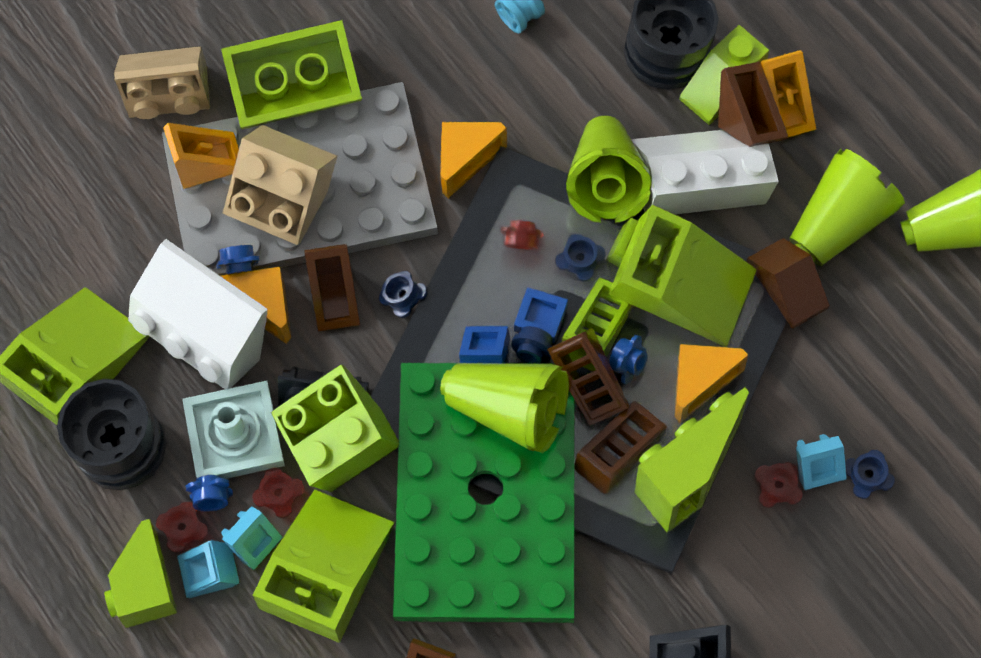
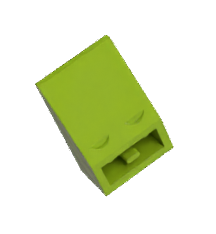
[609,205,757,347]
[0,287,150,425]
[634,387,749,533]
[253,490,395,643]

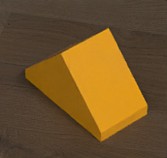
[761,50,816,137]
[440,122,507,198]
[163,123,239,189]
[220,267,291,344]
[674,344,748,423]

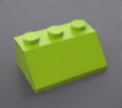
[221,20,362,130]

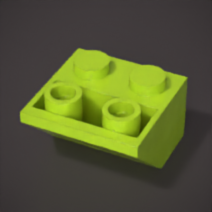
[270,365,400,492]

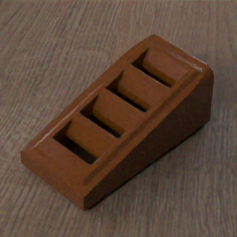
[547,328,630,425]
[574,400,667,494]

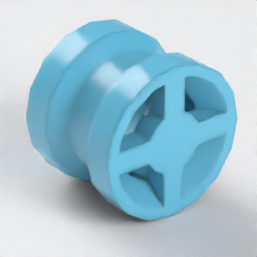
[494,0,545,34]

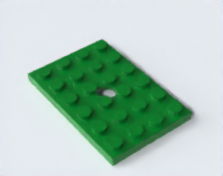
[393,363,574,623]

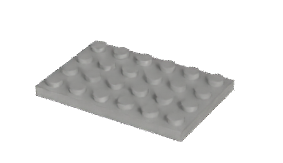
[162,82,438,276]

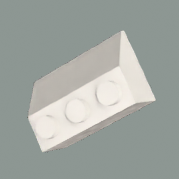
[631,130,779,214]
[128,239,268,389]

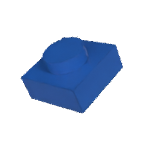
[514,287,568,344]
[459,326,510,363]

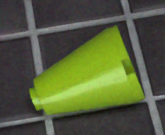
[566,116,651,223]
[789,149,905,266]
[900,169,981,252]
[440,363,569,453]

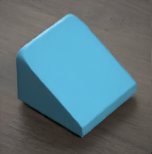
[177,540,239,598]

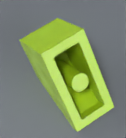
[679,25,769,125]
[104,519,177,628]

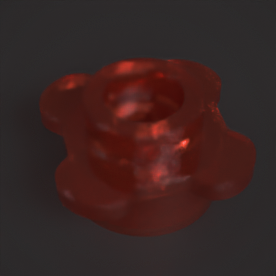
[500,220,544,250]
[755,462,803,508]
[252,468,304,518]
[156,502,208,553]

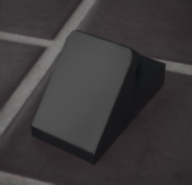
[649,625,731,658]

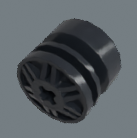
[624,0,719,90]
[57,379,167,490]

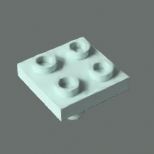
[182,381,285,479]

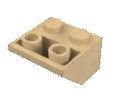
[114,46,210,119]
[222,125,337,245]

